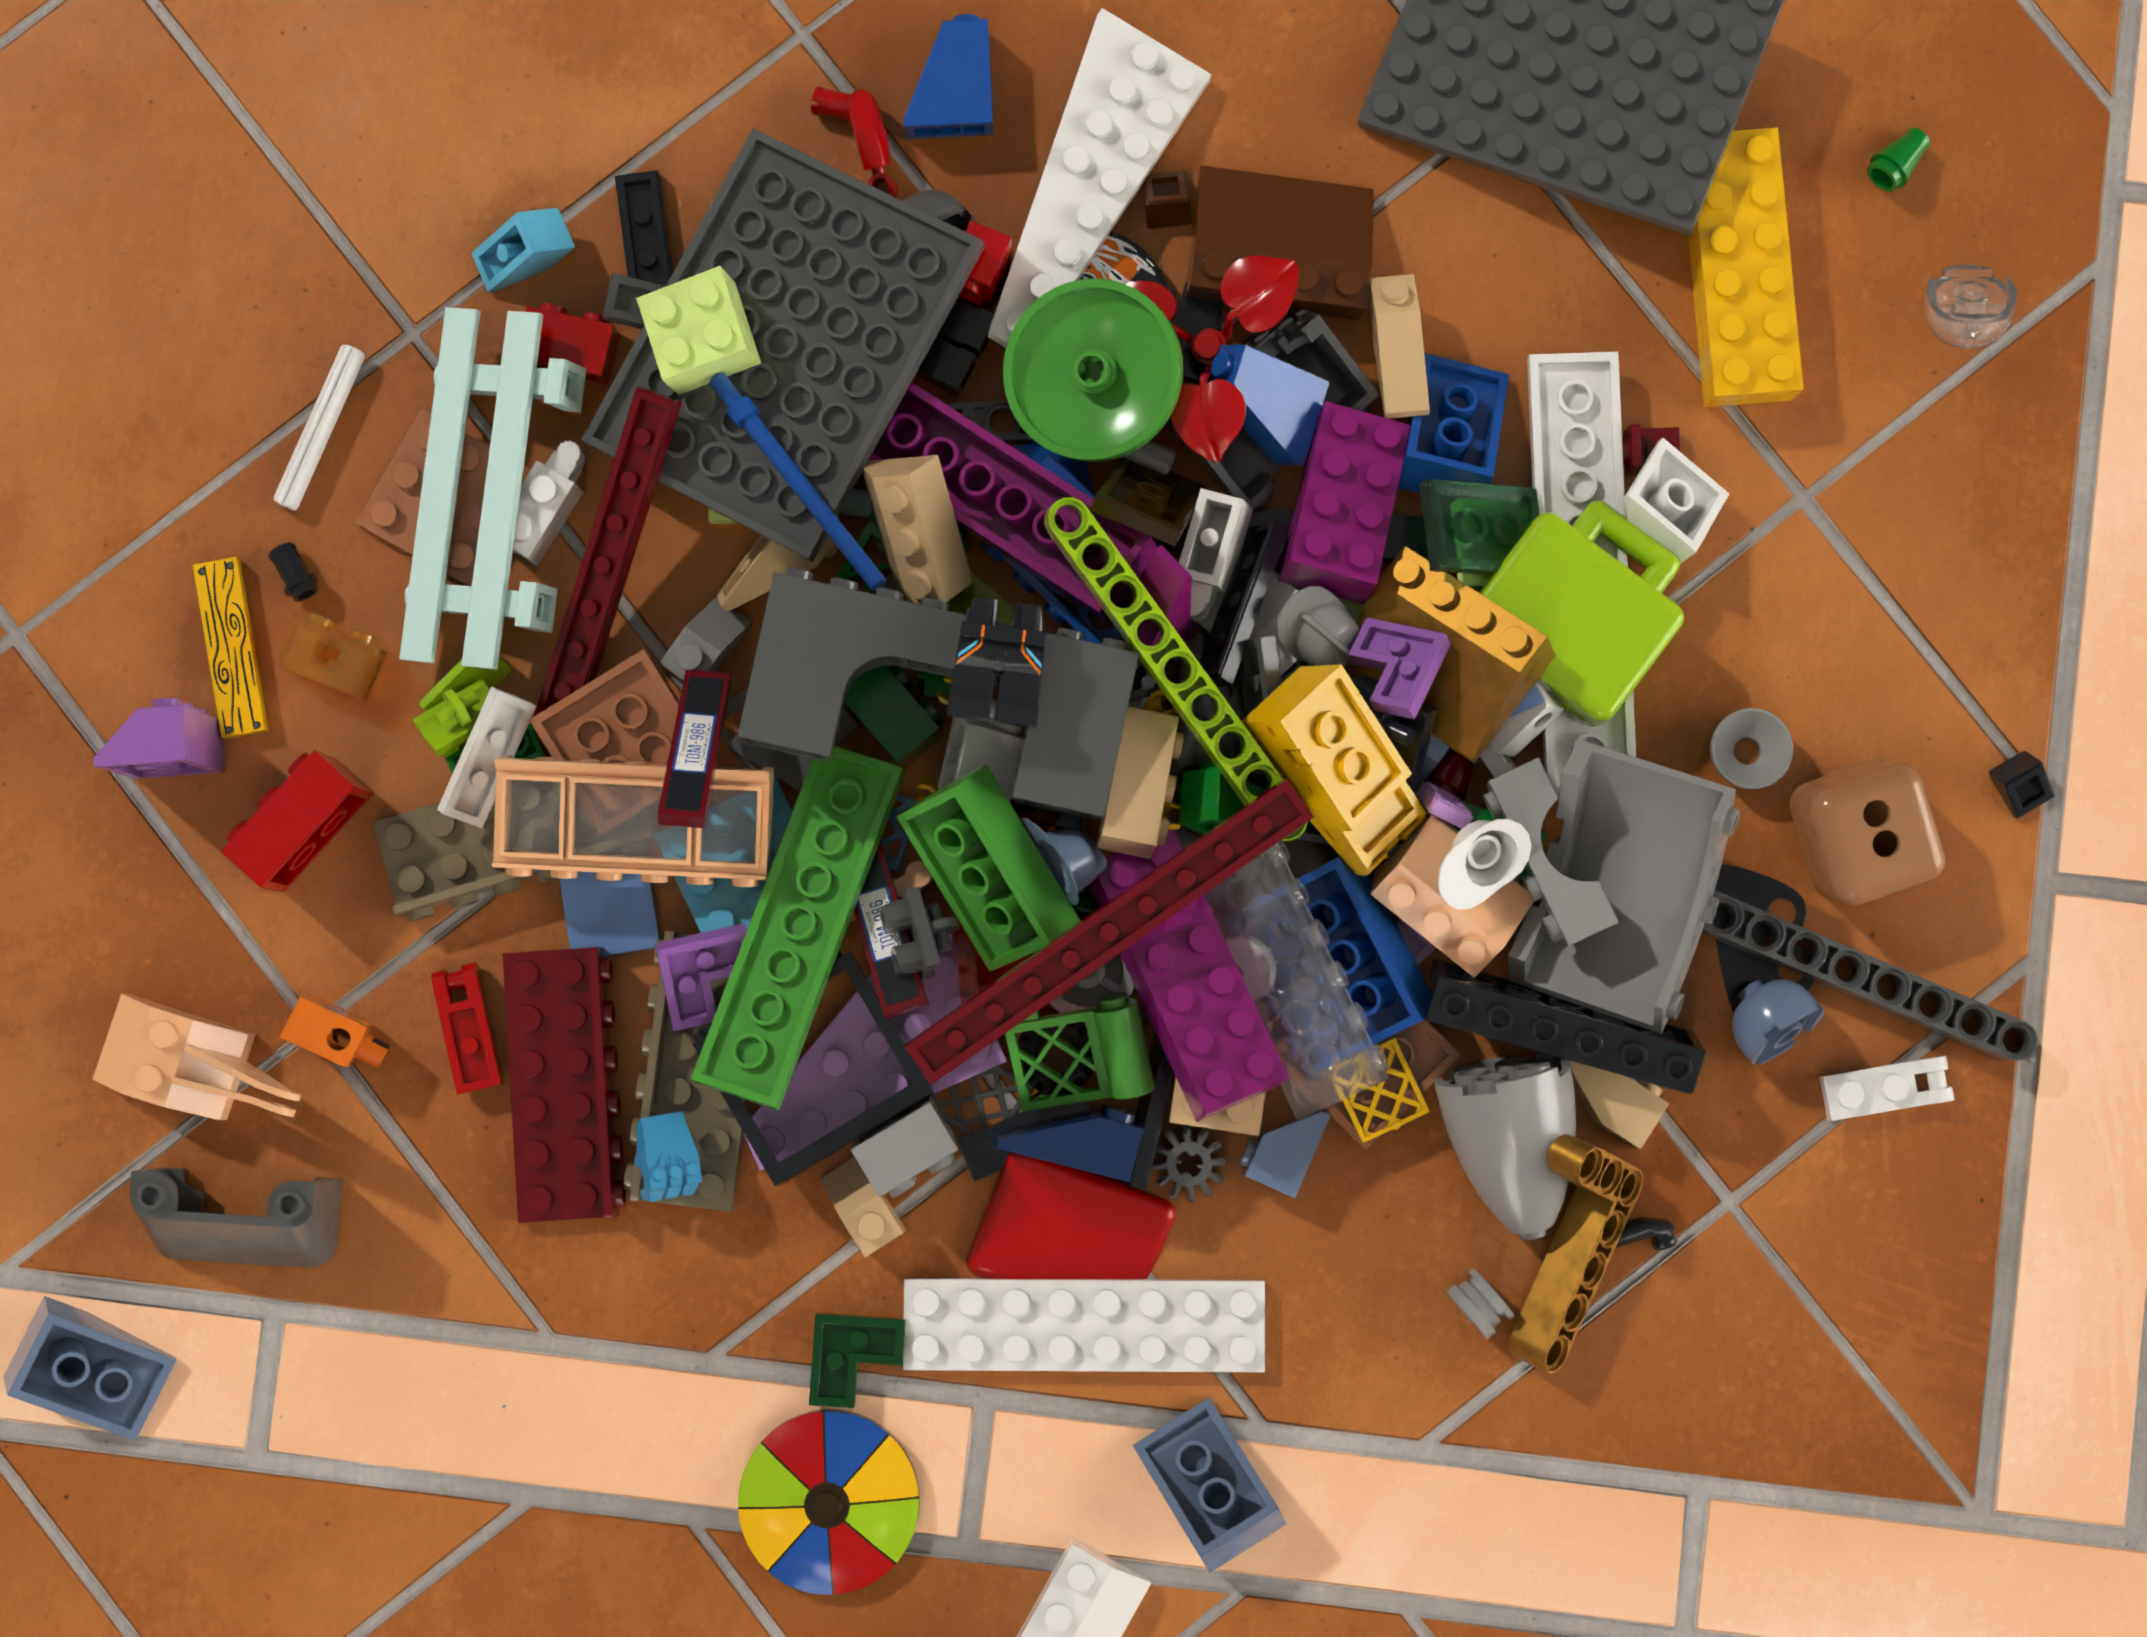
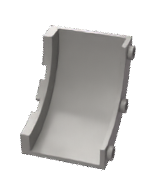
[1508,739,1740,1034]

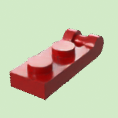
[431,962,504,1095]

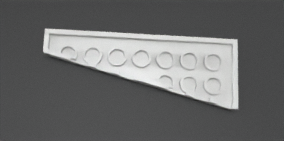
[988,8,1212,348]

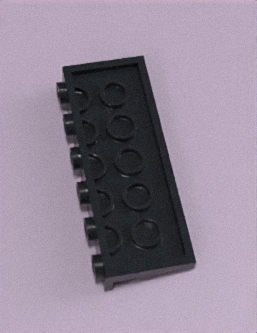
[1427,958,1706,1094]

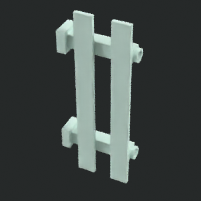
[399,307,587,670]

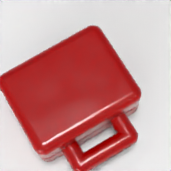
[966,1152,1176,1279]

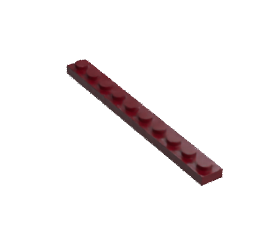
[905,778,1314,1085]

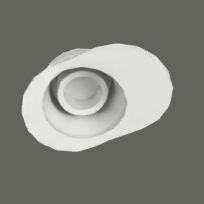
[1437,819,1532,910]

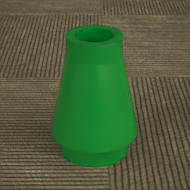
[1867,127,1930,192]

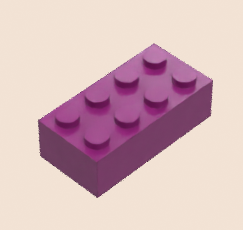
[1278,401,1411,605]

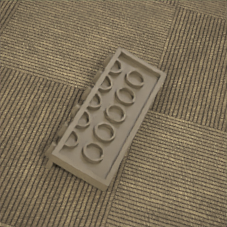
[373,780,657,922]
[624,931,748,1212]

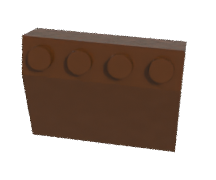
[1185,165,1374,320]

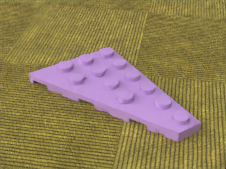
[743,902,1007,1171]

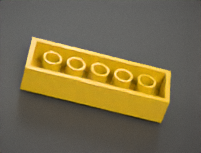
[1688,127,1804,407]

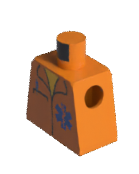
[279,992,391,1069]

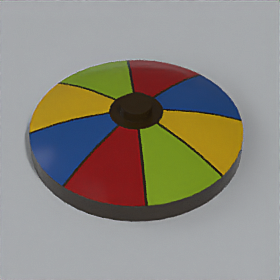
[738,1409,920,1595]

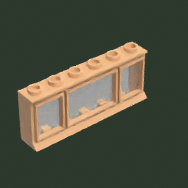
[492,755,774,887]

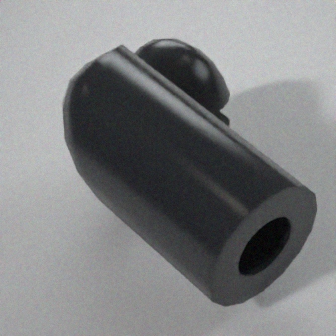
[1616,1217,1677,1251]

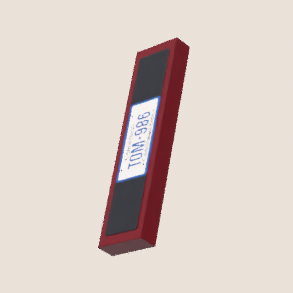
[657,670,731,828]
[854,838,929,1019]

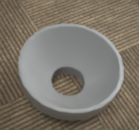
[1710,708,1793,790]

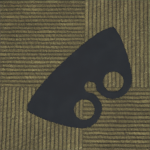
[1713,865,1814,1014]

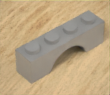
[1483,758,1619,948]

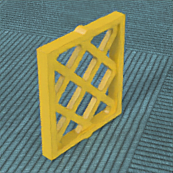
[1328,1038,1430,1143]

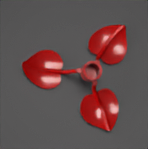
[1124,255,1299,462]

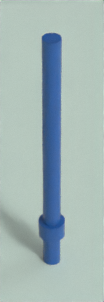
[709,372,886,591]

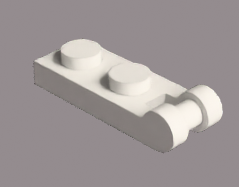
[1819,1055,1955,1121]

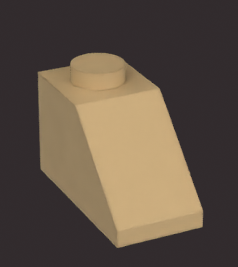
[820,1157,906,1258]

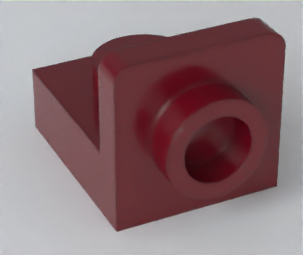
[1622,424,1680,476]

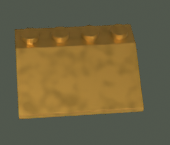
[1343,546,1556,763]

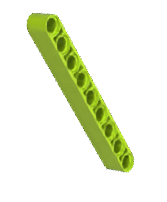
[1044,497,1308,841]

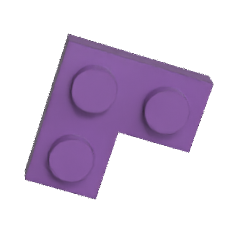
[1348,617,1451,719]
[655,924,747,1031]

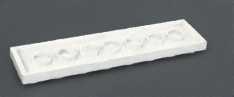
[903,1278,1265,1372]

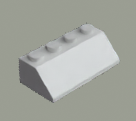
[1016,1536,1151,1637]

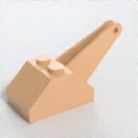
[93,993,301,1120]

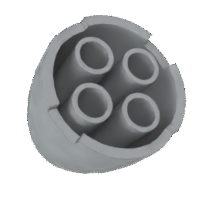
[1434,1052,1576,1240]

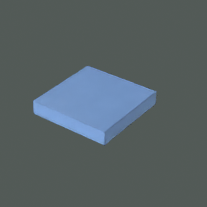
[559,871,661,956]

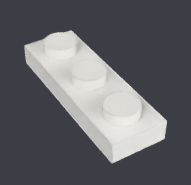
[437,686,536,828]

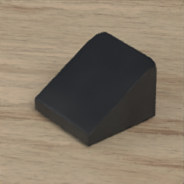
[1989,751,2055,819]

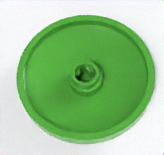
[1003,278,1183,462]

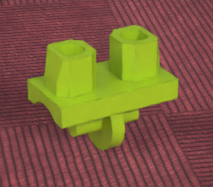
[413,678,490,758]

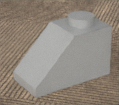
[659,597,753,681]

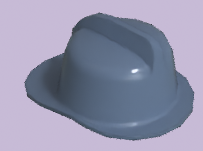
[1020,818,1107,905]

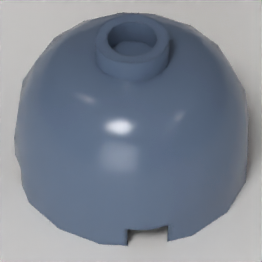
[1731,979,1825,1065]

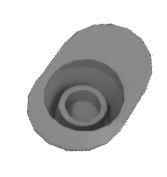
[1276,586,1360,667]

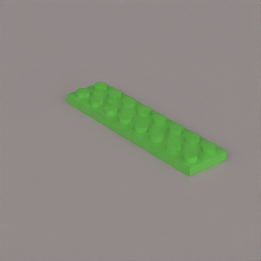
[691,746,906,1111]

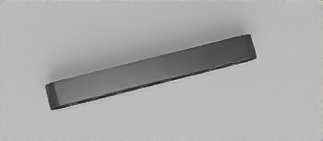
[1701,890,2038,1061]

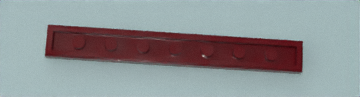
[531,387,682,726]

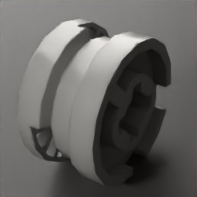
[1445,1268,1515,1340]

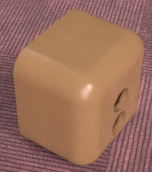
[1790,758,1946,906]

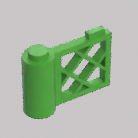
[1005,992,1156,1112]

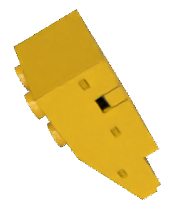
[1242,664,1427,876]

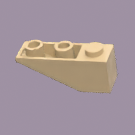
[1570,1061,1670,1149]

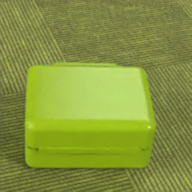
[1479,500,1684,726]

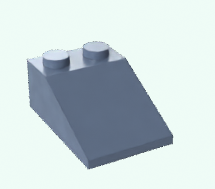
[3,1296,176,1441]
[1132,1398,1287,1573]

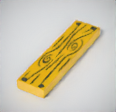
[193,557,269,739]

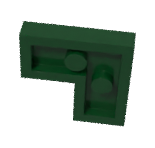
[809,1312,906,1408]

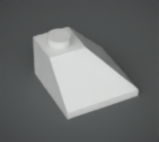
[1623,438,1729,564]

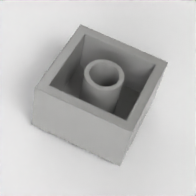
[851,1096,958,1198]

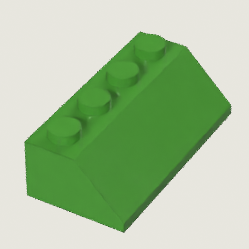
[896,764,1081,972]

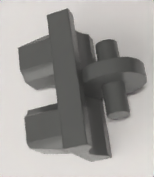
[879,887,960,980]

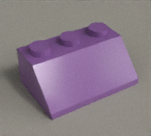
[94,698,224,779]

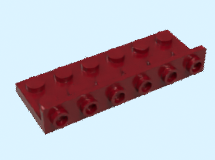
[503,947,626,1223]

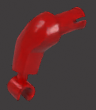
[811,86,898,198]

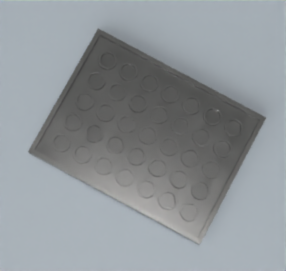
[1357,0,1785,236]
[581,128,986,562]

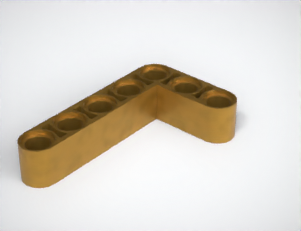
[1508,1134,1643,1373]

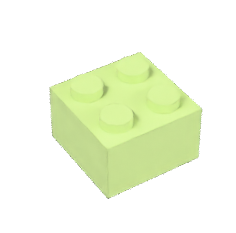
[636,266,761,395]

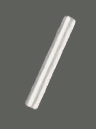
[274,344,365,510]

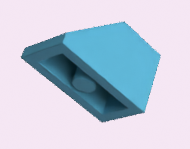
[471,208,575,293]

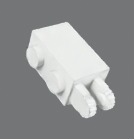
[513,440,587,567]
[1179,488,1253,623]

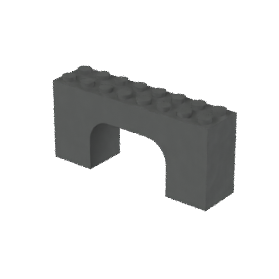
[737,567,1139,821]

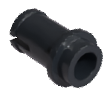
[268,542,318,602]

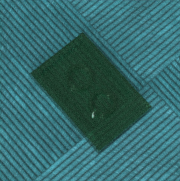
[1419,479,1540,575]

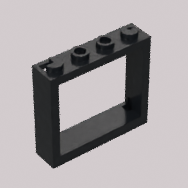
[692,950,934,1186]

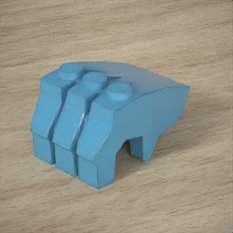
[634,1111,702,1202]

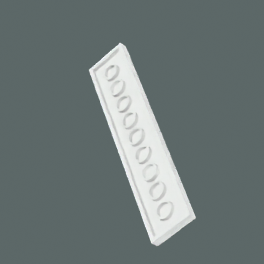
[1527,352,1636,798]

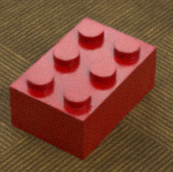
[221,750,374,892]

